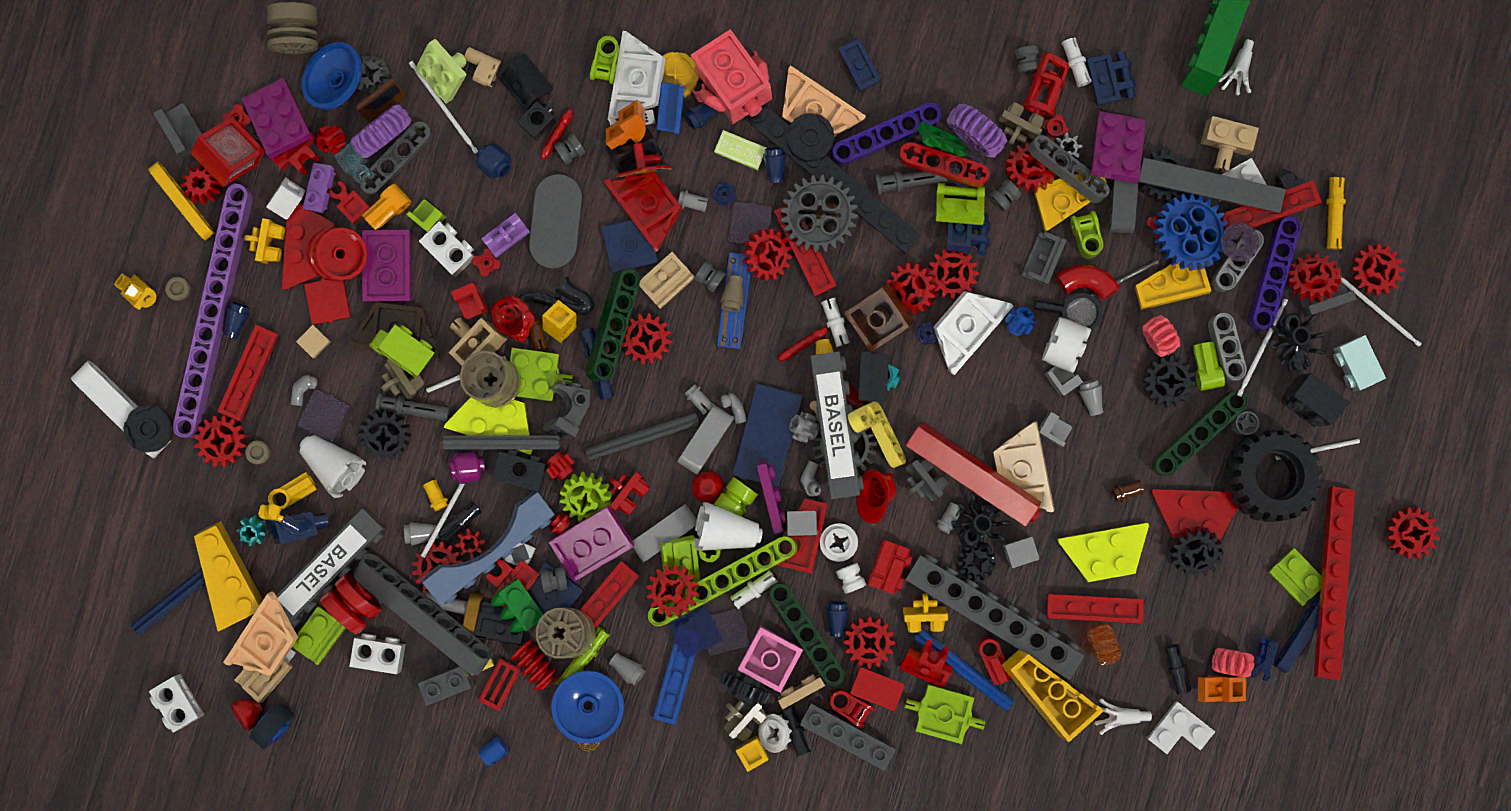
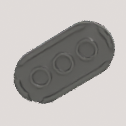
[529,174,583,269]

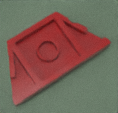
[604,172,682,252]
[282,203,336,290]
[1151,489,1239,539]

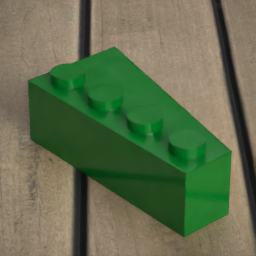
[1181,0,1250,97]

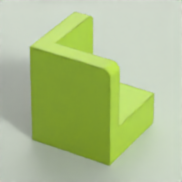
[406,199,446,232]

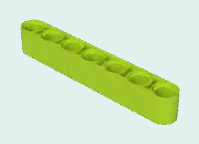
[648,537,798,626]

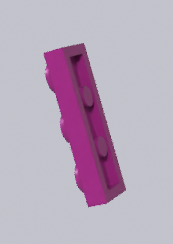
[757,459,787,534]

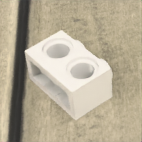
[419,221,475,277]
[349,633,406,674]
[149,674,204,732]

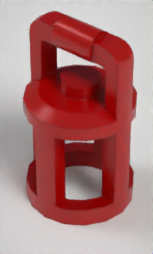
[1022,53,1069,118]

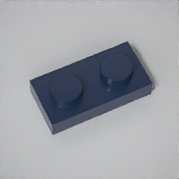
[838,38,881,92]

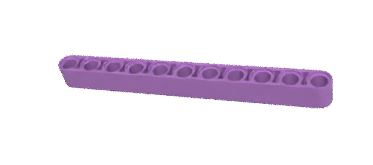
[173,184,253,438]

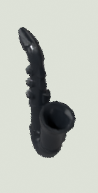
[519,276,594,315]

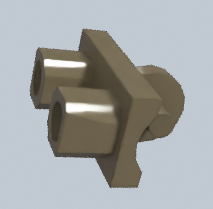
[999,102,1044,145]
[381,359,424,401]
[723,700,767,742]

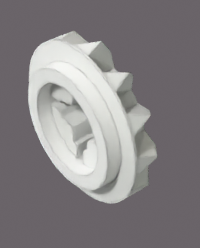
[820,523,858,562]
[758,714,792,753]

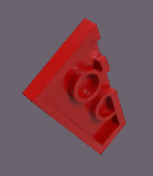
[765,499,829,574]

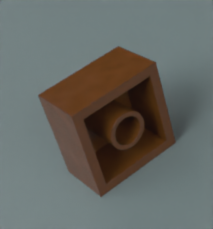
[844,283,914,352]

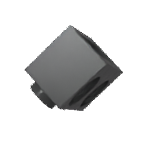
[418,666,475,706]

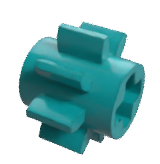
[236,515,269,546]

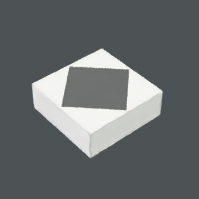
[504,542,536,566]

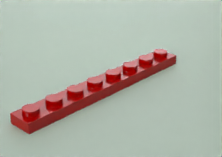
[1314,486,1355,680]

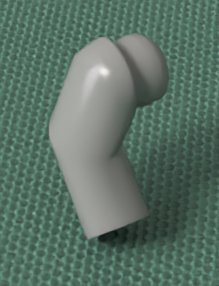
[290,375,317,406]
[800,461,821,496]

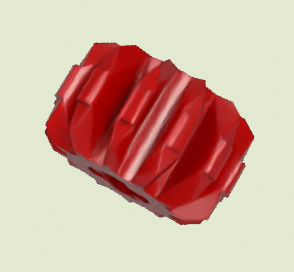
[181,164,221,205]

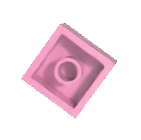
[738,625,803,693]

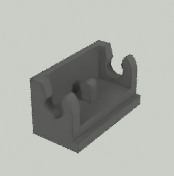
[1021,232,1067,286]

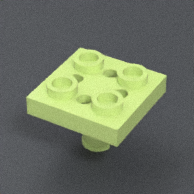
[415,39,467,103]

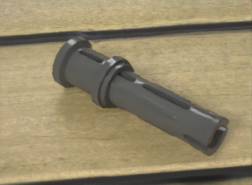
[874,171,947,195]
[375,392,450,422]

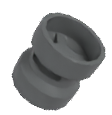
[1015,46,1040,75]
[553,133,586,165]
[988,179,1022,212]
[694,261,726,293]
[1230,411,1259,435]
[540,566,568,594]

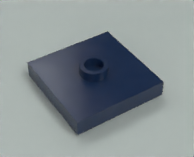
[602,220,658,274]
[528,562,584,614]

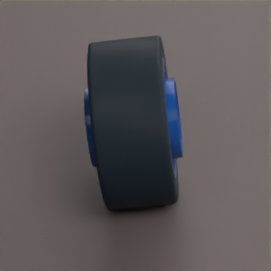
[249,703,295,749]

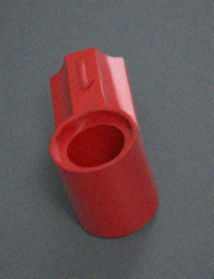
[977,636,1011,686]

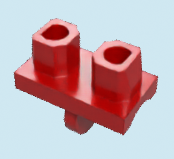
[609,472,651,515]

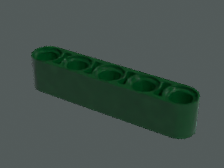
[586,269,640,382]
[1151,391,1248,476]
[770,583,844,686]

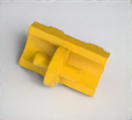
[244,218,286,264]
[114,273,156,310]
[903,593,948,633]

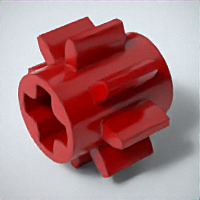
[316,124,346,155]
[545,452,575,481]
[455,529,486,558]

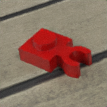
[328,181,370,225]

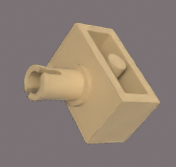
[1200,116,1259,172]
[449,318,507,366]

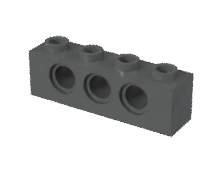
[799,701,896,771]

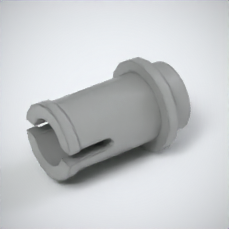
[678,190,708,212]
[685,384,714,415]
[937,502,960,534]

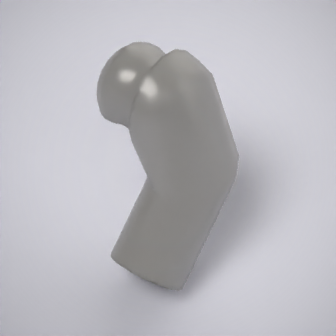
[721,393,747,424]

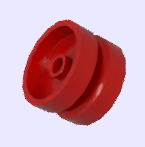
[306,227,368,280]
[320,574,383,634]

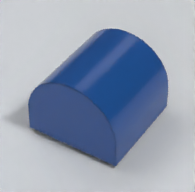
[478,736,510,766]

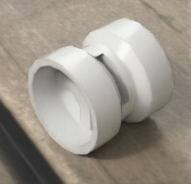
[836,563,867,594]

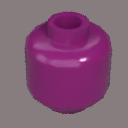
[448,451,485,484]

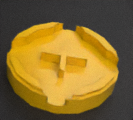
[660,52,699,97]

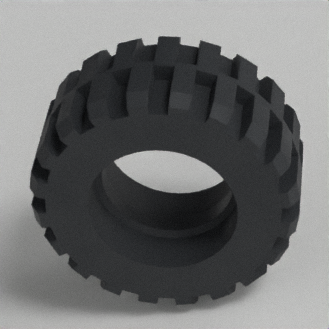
[1224,430,1323,522]

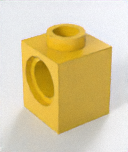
[542,300,576,343]
[736,735,769,772]

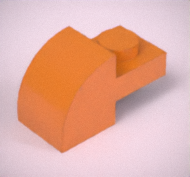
[606,100,646,149]
[1198,675,1246,702]

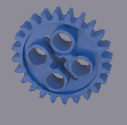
[1153,194,1230,271]

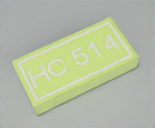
[714,130,766,171]

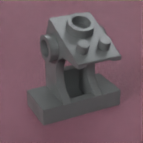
[541,381,590,441]

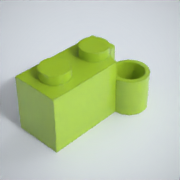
[369,325,434,378]

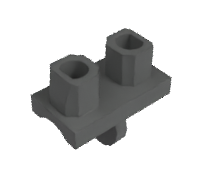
[904,458,948,502]

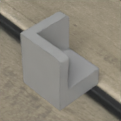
[1044,366,1083,397]
[1039,412,1072,447]
[787,511,819,536]
[1002,536,1039,568]

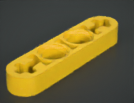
[148,161,215,241]

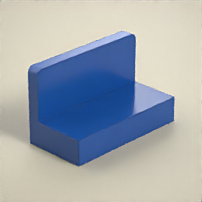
[657,82,686,134]

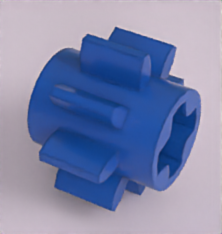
[1005,307,1036,336]

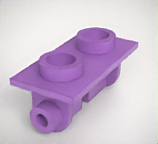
[302,163,336,214]

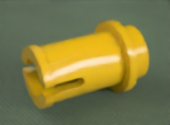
[423,480,448,512]

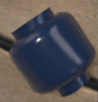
[476,143,512,179]

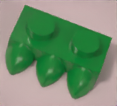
[917,121,968,157]
[491,578,544,632]

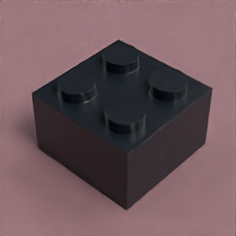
[1281,373,1350,427]

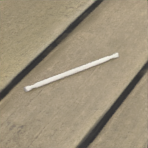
[409,61,478,154]
[1341,277,1422,347]
[1237,298,1288,397]

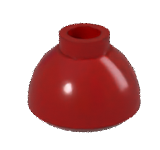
[691,470,724,503]
[231,699,263,731]

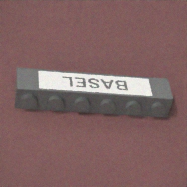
[810,352,864,499]
[276,508,387,629]

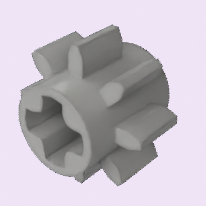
[1055,133,1083,160]
[789,412,819,443]

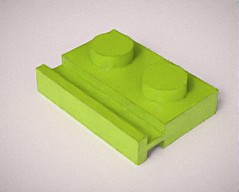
[660,535,700,589]
[1267,548,1322,606]
[292,606,346,665]

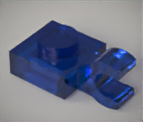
[1250,638,1279,681]

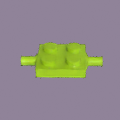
[509,348,573,401]
[904,684,985,744]

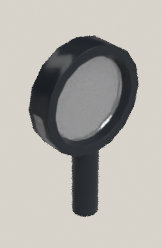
[1034,293,1102,330]

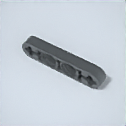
[360,121,432,195]
[1029,135,1110,203]

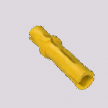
[1326,177,1346,250]

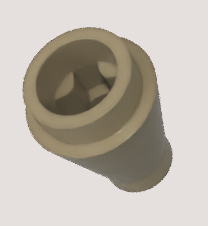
[720,275,743,312]

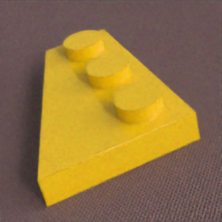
[1034,173,1106,232]
[1135,263,1211,310]

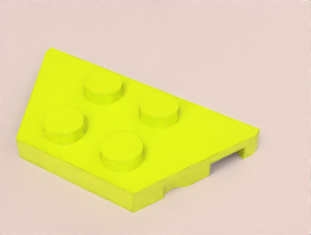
[444,397,533,455]
[1057,523,1149,582]

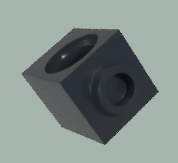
[517,101,556,142]

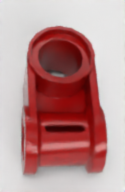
[829,688,876,729]

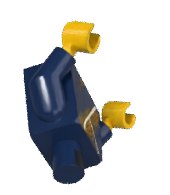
[258,504,329,544]

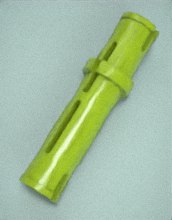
[555,626,610,686]

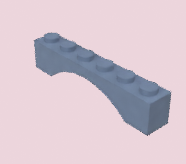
[420,491,555,605]

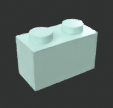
[1333,335,1386,392]

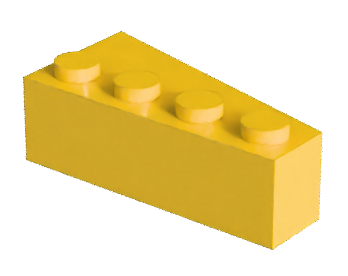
[194,521,263,632]
[1001,650,1104,742]

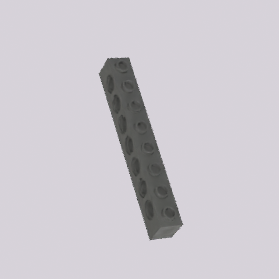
[904,554,1085,680]

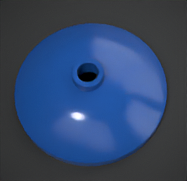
[302,42,362,110]
[552,671,624,744]

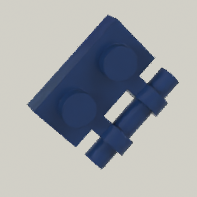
[1086,51,1136,106]
[946,213,990,256]

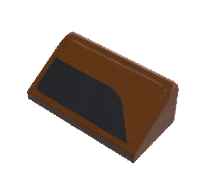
[356,78,407,123]

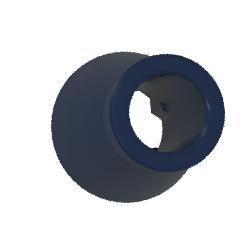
[684,103,718,130]
[763,147,786,183]
[224,302,250,339]
[826,601,849,637]

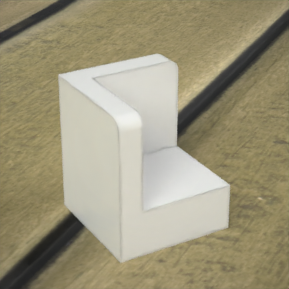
[267,177,306,219]

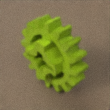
[560,472,612,522]

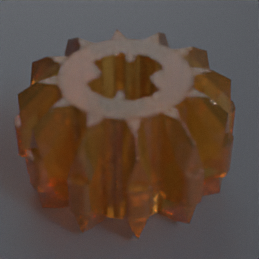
[1087,624,1122,666]

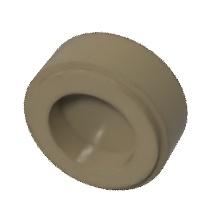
[165,277,191,301]
[245,441,271,464]

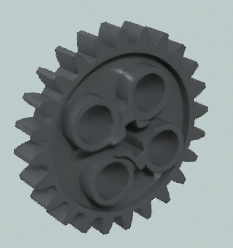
[781,175,858,253]

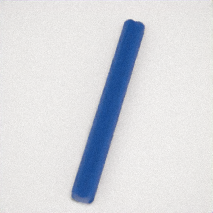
[914,629,1014,711]

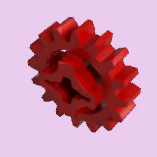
[1006,142,1058,193]
[741,229,792,280]
[1350,244,1405,296]
[928,249,979,300]
[1288,253,1341,303]
[887,262,939,314]
[622,313,672,365]
[194,416,247,467]
[1385,507,1440,559]
[412,542,465,590]
[647,564,700,618]
[843,616,895,669]

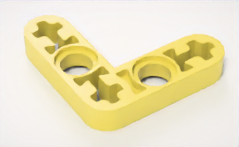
[848,402,906,468]

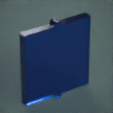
[668,606,723,659]

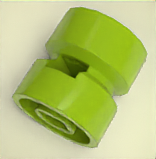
[714,477,758,517]

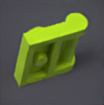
[936,183,985,225]

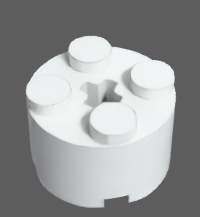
[1042,317,1091,373]

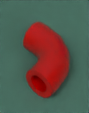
[1055,265,1121,301]

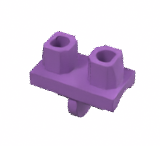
[481,213,530,258]

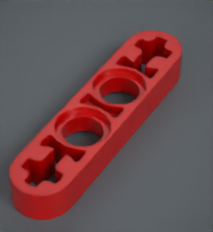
[899,142,989,187]

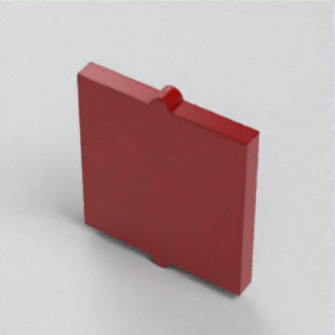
[304,278,351,325]

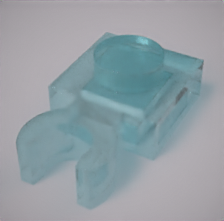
[334,143,373,185]

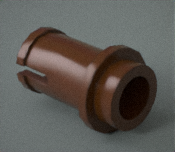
[529,320,549,351]
[1112,480,1144,503]

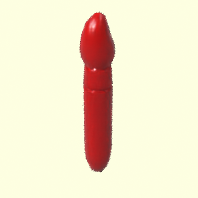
[540,109,573,160]
[777,327,827,361]

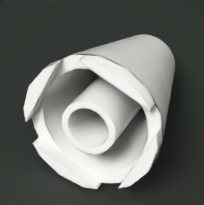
[299,435,366,498]
[694,502,762,551]

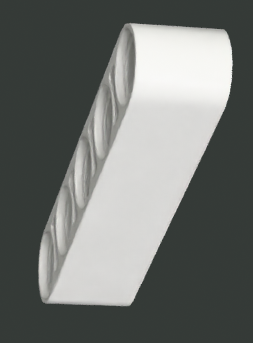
[71,361,171,458]

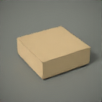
[296,325,331,359]

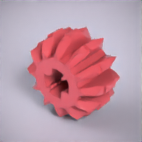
[1142,315,1180,357]
[1212,648,1254,677]

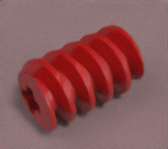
[511,638,561,692]

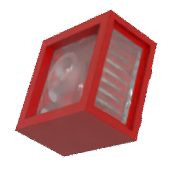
[191,117,265,187]

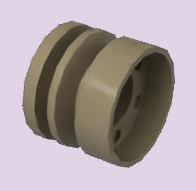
[266,2,318,54]
[460,351,521,408]
[536,608,595,658]

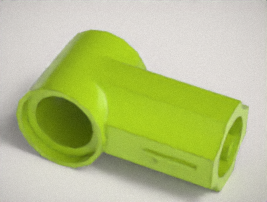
[1193,341,1225,391]

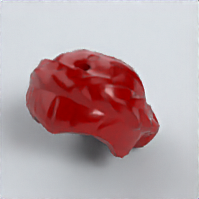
[491,295,535,342]

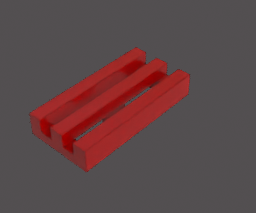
[478,658,522,711]

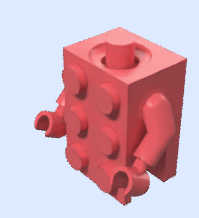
[691,29,772,124]

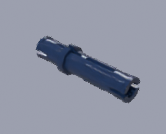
[579,328,615,400]

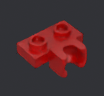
[265,133,320,175]
[485,558,541,607]
[899,640,953,688]

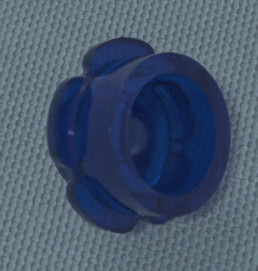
[713,183,736,206]
[916,321,938,345]

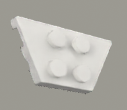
[608,31,666,121]
[933,291,1013,375]

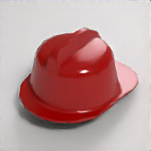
[856,469,896,524]

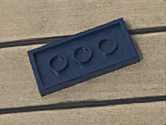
[733,384,802,487]

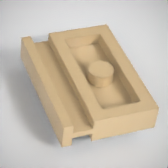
[639,252,695,309]
[235,659,293,703]
[778,674,825,709]

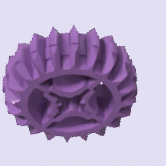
[946,104,1007,157]
[350,105,411,158]

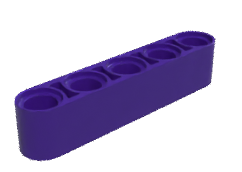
[832,103,941,166]
[1248,217,1301,331]

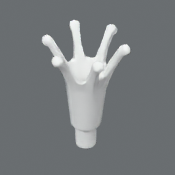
[1218,39,1254,96]
[1094,699,1152,735]

